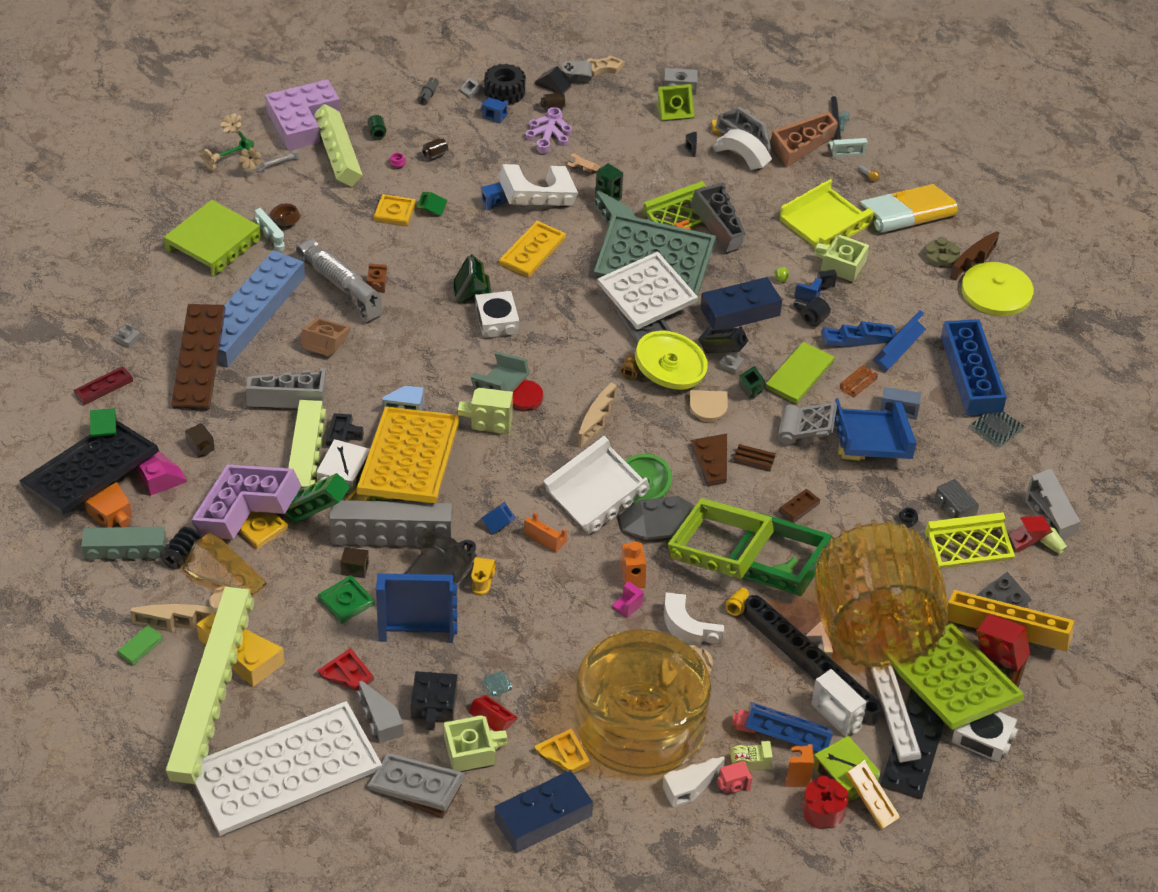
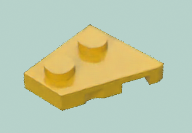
[534,728,591,774]

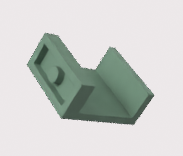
[471,351,530,392]

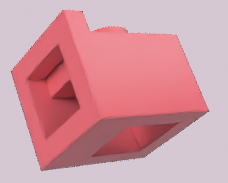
[717,761,752,794]

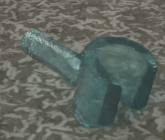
[839,111,849,132]

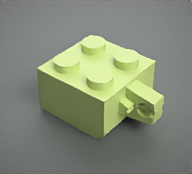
[814,235,869,282]
[458,388,513,434]
[444,716,508,771]

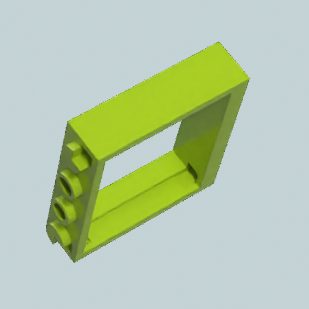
[668,498,774,579]

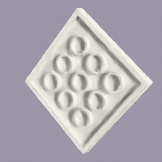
[598,252,698,330]

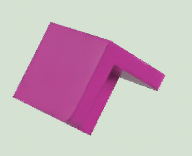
[613,581,644,618]

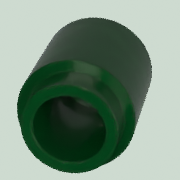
[367,115,386,139]

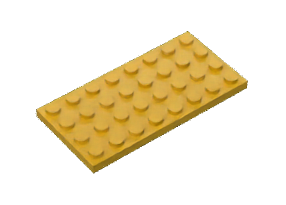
[357,406,460,504]

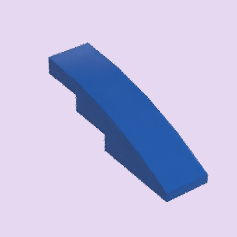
[820,321,896,347]

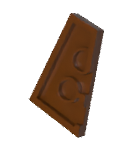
[691,433,727,487]

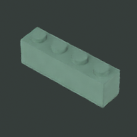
[81,527,167,560]

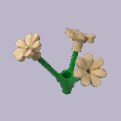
[200,113,262,171]

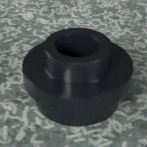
[899,507,918,526]

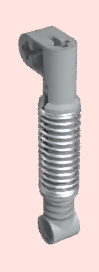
[296,238,383,322]

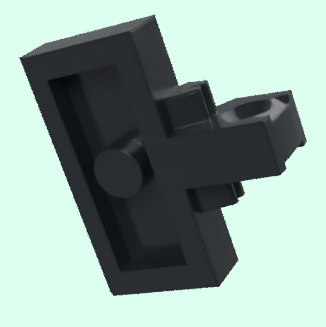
[325,413,364,446]

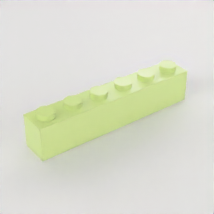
[314,104,363,187]
[288,400,326,490]

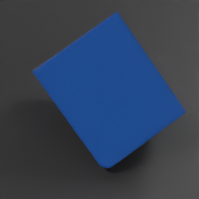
[795,278,822,302]
[481,501,516,534]

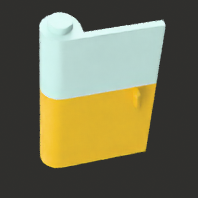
[860,184,958,233]

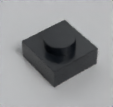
[817,269,837,289]

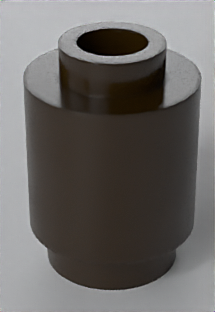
[541,93,566,111]
[422,138,448,160]

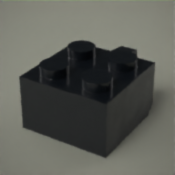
[410,671,458,730]

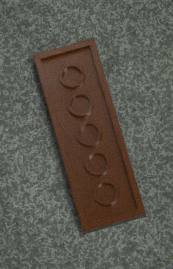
[171,304,226,409]

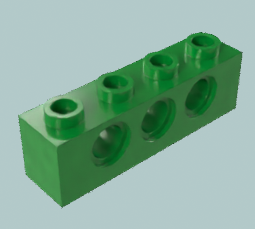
[285,473,350,523]

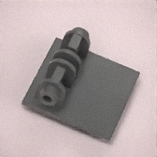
[977,572,1032,608]

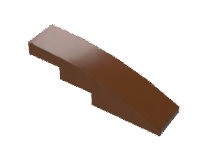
[950,231,1000,281]

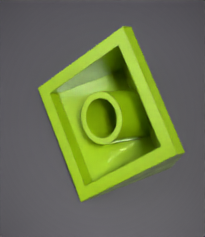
[657,84,694,120]

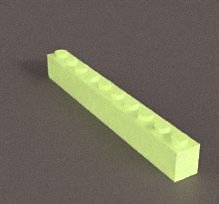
[166,587,254,784]

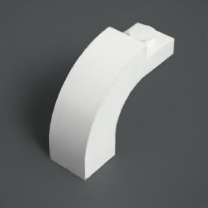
[712,129,772,170]
[664,592,724,648]

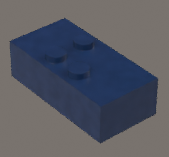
[700,277,782,329]
[494,770,593,853]

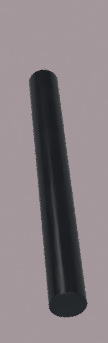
[831,96,841,140]

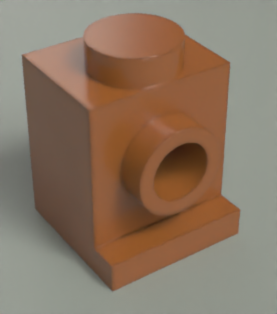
[366,264,388,293]

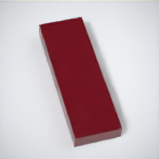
[73,366,133,405]

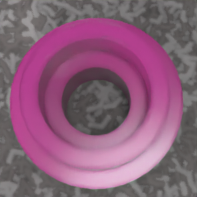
[389,152,406,168]

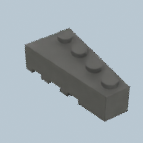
[690,182,746,252]

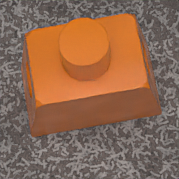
[85,482,132,528]
[620,541,646,589]

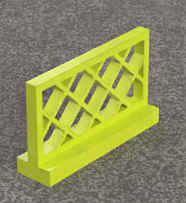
[924,512,1015,569]

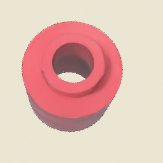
[732,709,757,734]

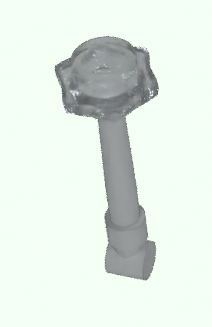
[255,150,299,174]

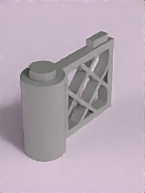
[777,402,837,445]

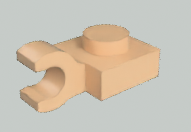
[568,154,600,173]

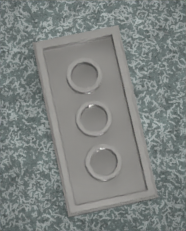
[367,753,465,811]

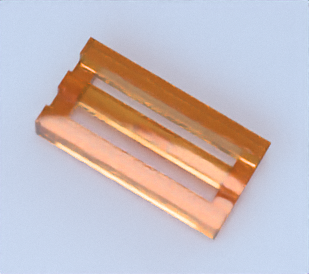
[840,365,878,397]

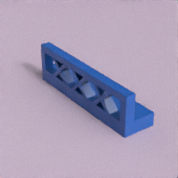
[872,310,926,373]
[744,702,833,752]

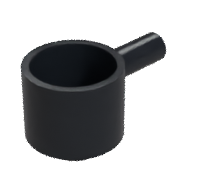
[794,297,831,327]

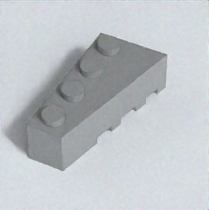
[246,368,327,409]

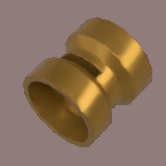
[620,354,640,380]

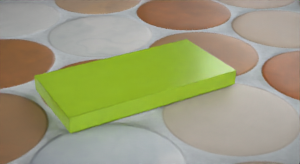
[765,341,835,404]

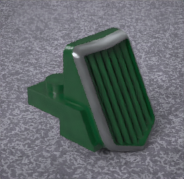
[453,254,491,303]

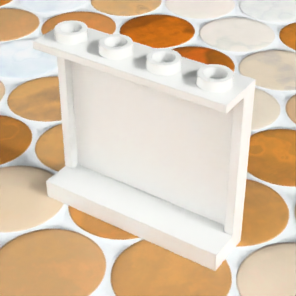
[543,436,650,535]

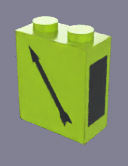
[813,736,880,801]

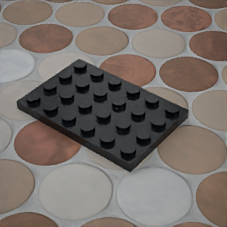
[19,420,159,515]

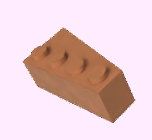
[770,112,838,167]

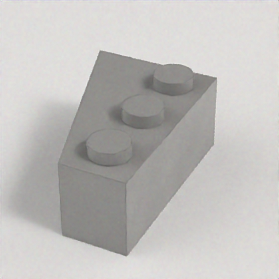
[1025,469,1080,540]

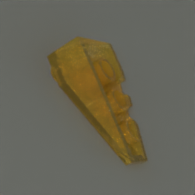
[183,532,267,596]

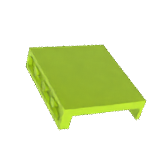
[164,199,261,277]

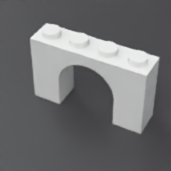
[498,164,578,206]

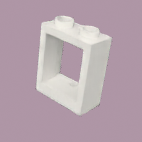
[811,669,866,737]

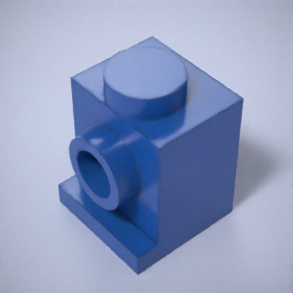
[481,97,508,123]
[481,182,507,211]

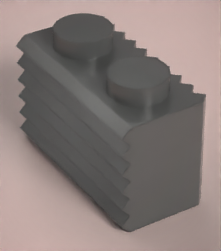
[935,478,979,519]

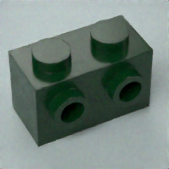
[595,163,623,201]

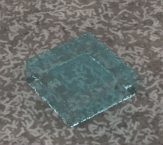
[484,670,512,697]

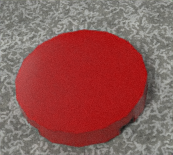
[513,380,543,411]

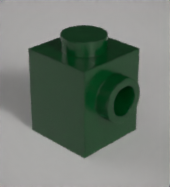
[738,366,765,398]

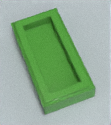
[118,625,163,665]

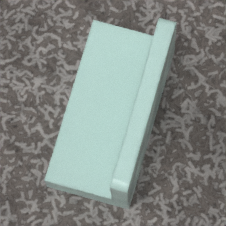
[829,138,868,157]

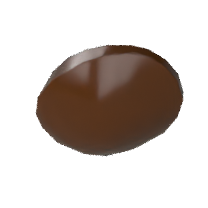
[270,203,301,226]

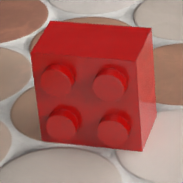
[977,614,1030,671]

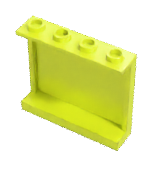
[779,179,874,248]

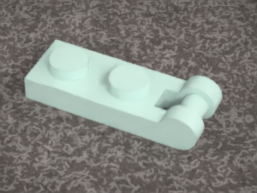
[254,208,285,251]

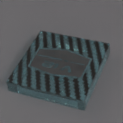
[971,411,1025,448]

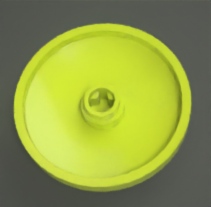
[961,262,1034,316]
[635,331,708,390]

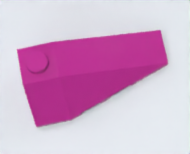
[135,451,187,496]

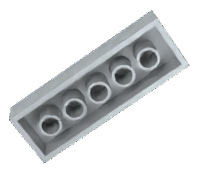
[330,500,452,547]

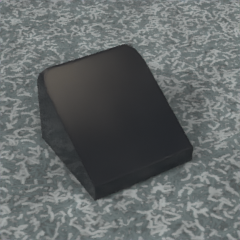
[685,131,697,157]

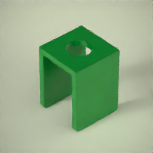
[90,408,117,437]

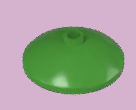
[625,454,672,505]

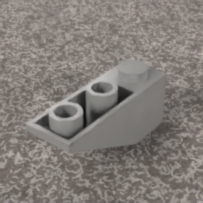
[356,681,404,743]

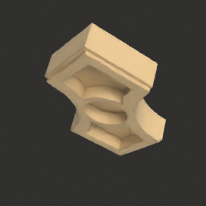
[587,55,625,77]

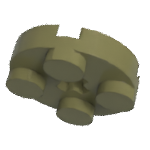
[925,237,961,268]

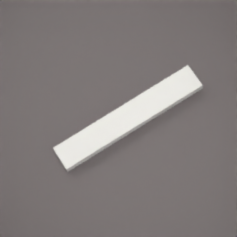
[870,662,921,762]

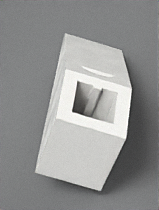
[662,756,725,808]

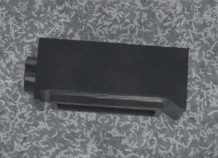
[698,326,749,353]

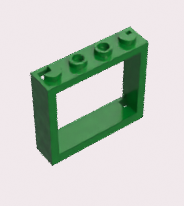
[729,513,833,597]

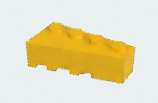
[197,613,285,687]

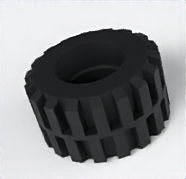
[484,63,526,105]

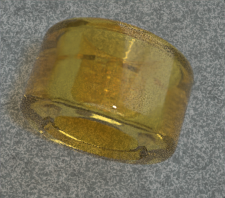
[574,629,711,777]

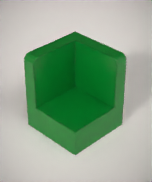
[416,192,447,216]

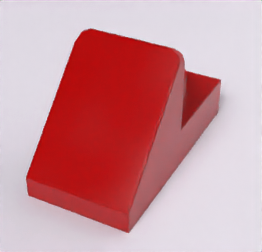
[1008,516,1053,552]

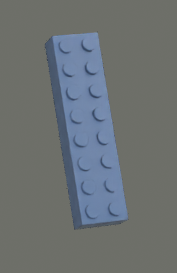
[217,250,305,367]

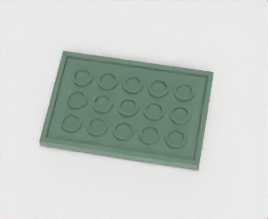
[594,213,716,296]

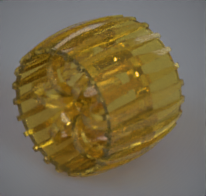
[815,520,948,670]

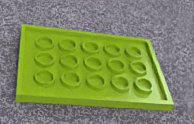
[882,623,1024,730]

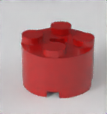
[802,776,848,829]

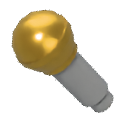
[858,165,880,182]

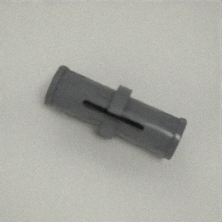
[417,77,439,105]

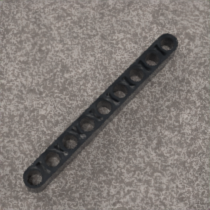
[744,595,882,726]

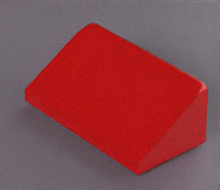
[469,695,517,732]

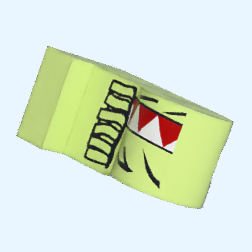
[730,741,773,770]

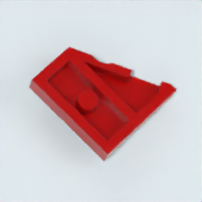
[317,648,375,691]

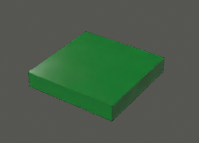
[318,575,375,624]

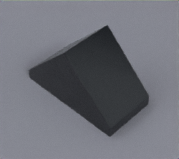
[535,66,571,94]

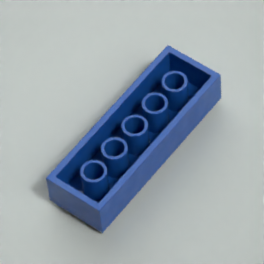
[941,319,1007,415]

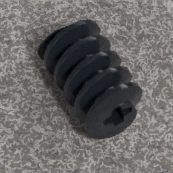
[160,527,203,569]

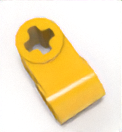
[471,557,496,595]

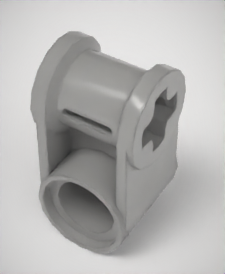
[561,61,592,82]

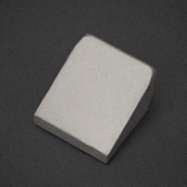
[459,77,484,98]

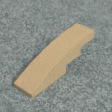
[578,382,617,447]
[130,604,218,632]

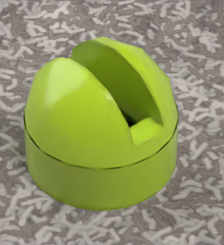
[774,267,789,283]

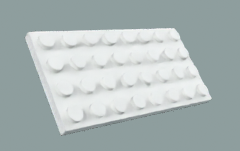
[194,701,382,836]

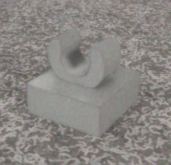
[114,323,141,348]
[719,352,744,375]

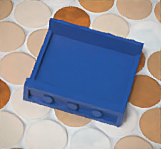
[834,398,917,459]
[376,573,458,643]

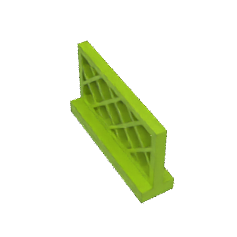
[641,181,706,229]

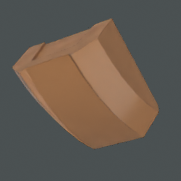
[300,317,351,357]

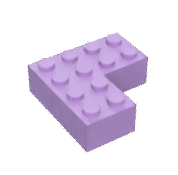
[265,79,340,150]
[192,464,302,540]

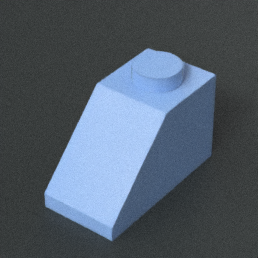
[382,386,424,411]

